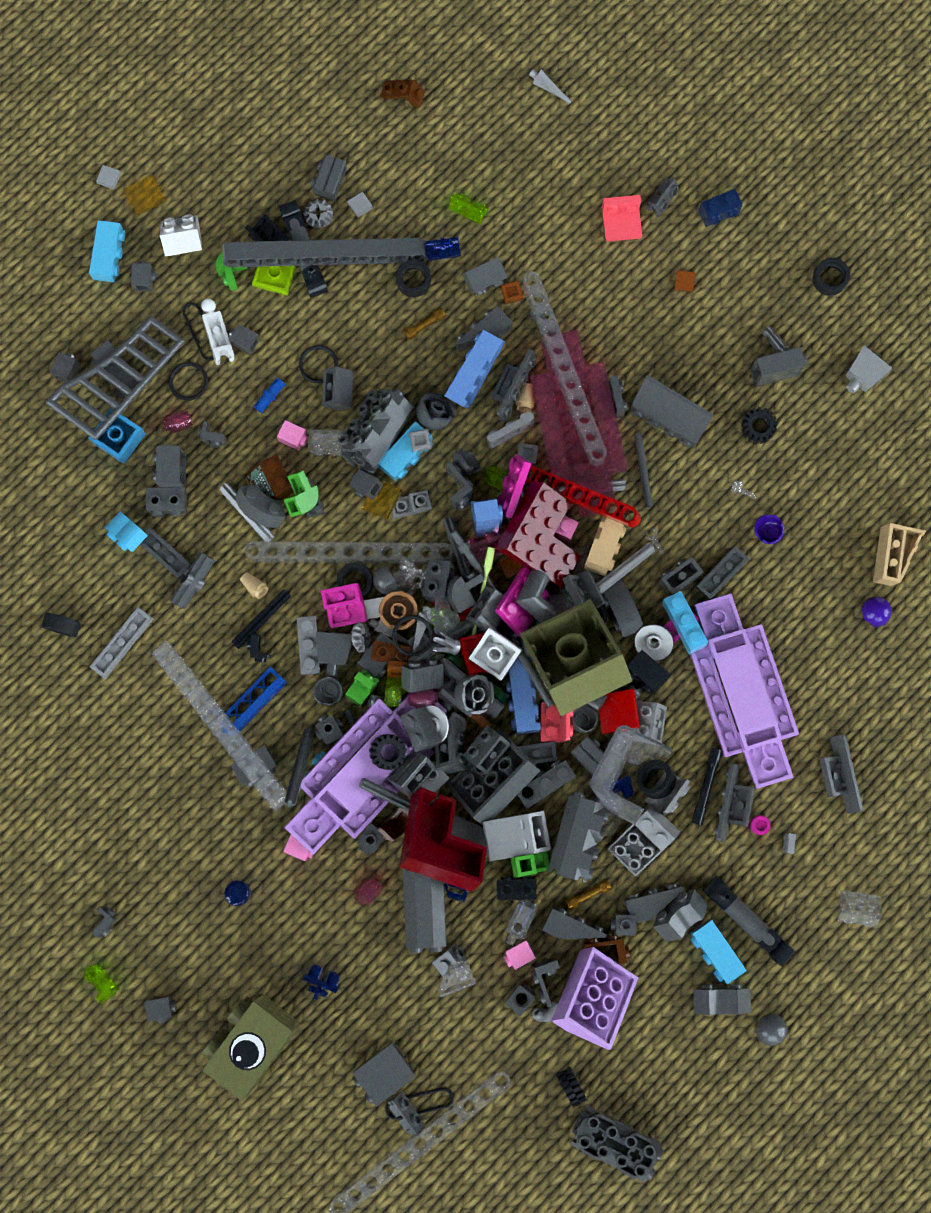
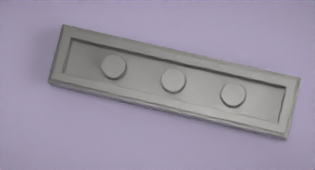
[90,607,154,679]

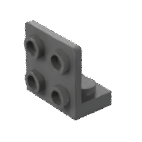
[531,957,560,1007]

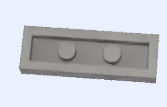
[297,616,321,675]

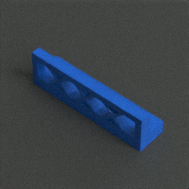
[216,667,287,739]

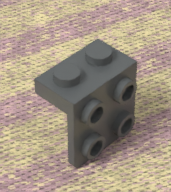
[446,461,474,512]

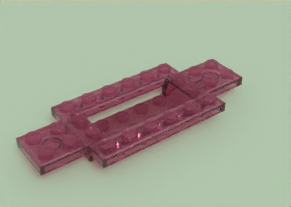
[530,330,628,518]

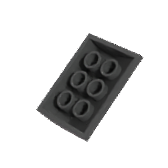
[630,375,714,448]
[445,728,540,825]

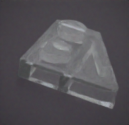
[438,961,476,997]

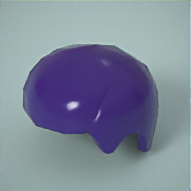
[754,514,785,544]
[861,596,892,627]

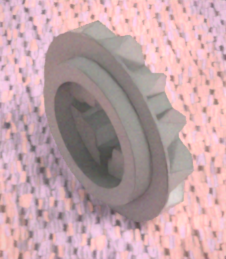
[303,199,333,228]
[351,622,372,653]

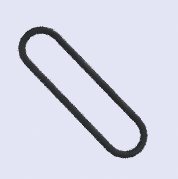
[182,303,214,361]
[385,1088,454,1119]

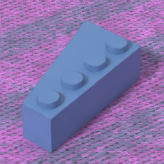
[445,330,505,408]
[470,498,503,538]
[506,655,541,735]

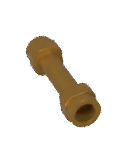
[403,307,447,340]
[565,879,612,911]

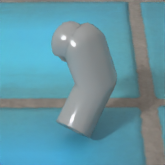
[532,1001,558,1022]

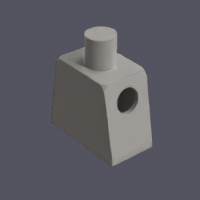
[845,346,892,394]

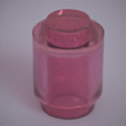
[163,410,192,434]
[408,689,438,708]
[354,877,383,906]

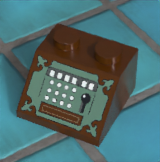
[246,454,294,500]

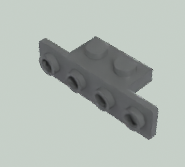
[491,349,536,422]
[440,657,504,718]
[820,734,863,814]
[715,763,755,843]

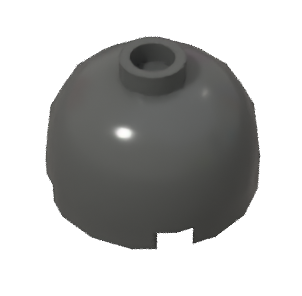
[416,392,455,430]
[454,674,494,714]

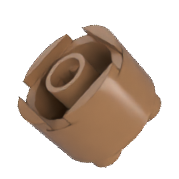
[379,591,418,630]

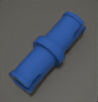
[253,377,286,414]

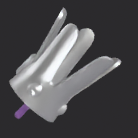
[433,632,461,655]

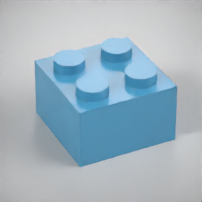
[88,408,146,464]

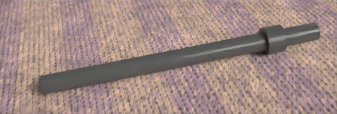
[450,530,501,593]

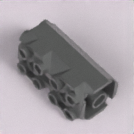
[339,388,414,473]
[548,792,610,883]
[403,869,446,953]
[569,1104,664,1182]

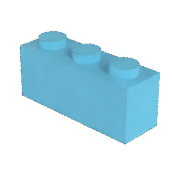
[89,220,125,282]
[378,421,433,482]
[662,591,708,655]
[690,919,747,984]

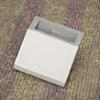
[160,214,202,256]

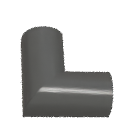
[516,570,556,623]

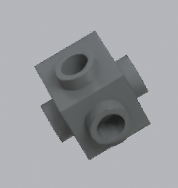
[315,715,344,747]

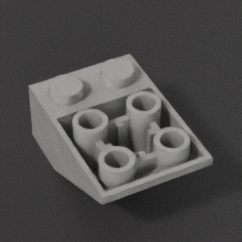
[608,804,680,876]
[482,811,551,861]

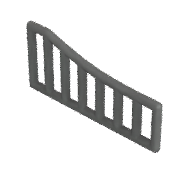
[46,316,184,440]

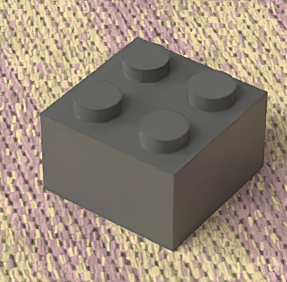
[153,445,186,489]

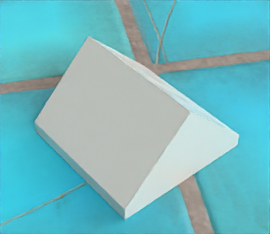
[469,627,522,680]

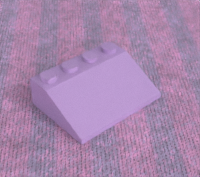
[551,947,638,1050]

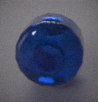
[224,880,252,906]

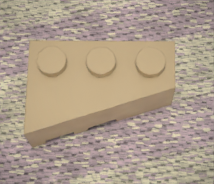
[584,506,628,576]
[873,523,926,586]

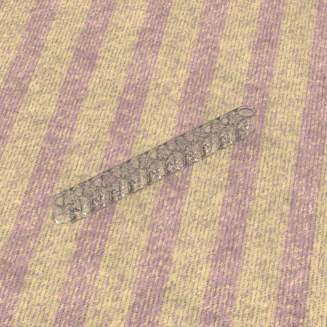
[523,271,607,466]
[244,541,453,563]
[151,640,287,812]
[329,1070,510,1213]

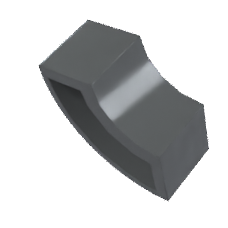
[235,485,285,528]
[602,580,644,638]
[653,889,708,942]
[693,984,751,1015]

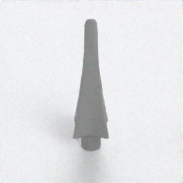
[529,69,571,104]
[411,606,432,652]
[369,618,410,647]

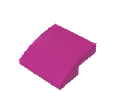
[321,583,368,628]

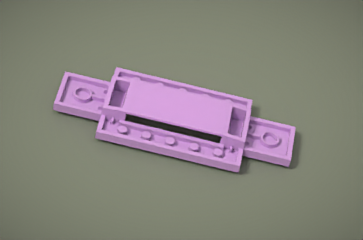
[690,594,799,789]
[284,690,447,855]

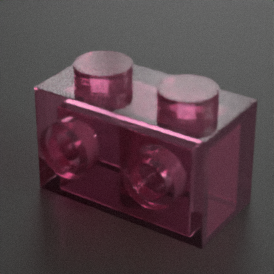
[466,532,503,565]

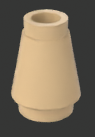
[516,383,534,413]
[240,572,268,599]

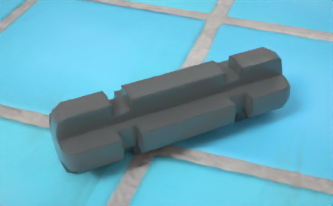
[762,326,790,352]

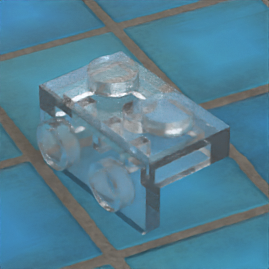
[837,890,882,927]

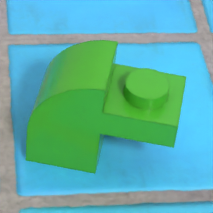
[216,252,248,291]
[283,470,318,517]
[345,669,379,708]
[510,851,549,877]

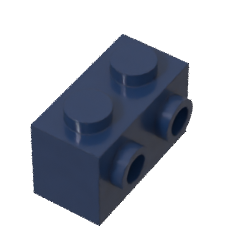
[698,189,743,227]

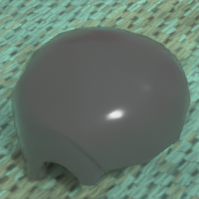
[453,448,481,476]
[373,565,397,595]
[313,676,343,705]
[570,704,597,733]
[755,1013,788,1046]

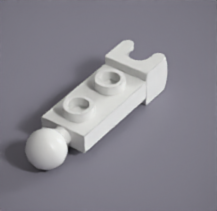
[201,299,234,365]

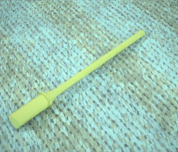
[472,547,495,635]

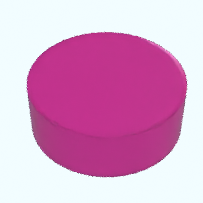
[750,815,771,835]

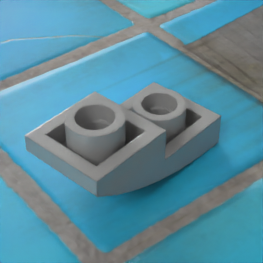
[388,491,432,519]

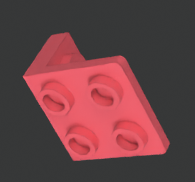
[602,195,642,242]
[539,703,573,743]

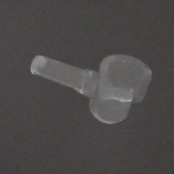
[731,481,757,499]
[646,528,664,555]

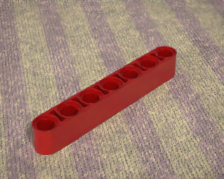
[525,465,641,527]

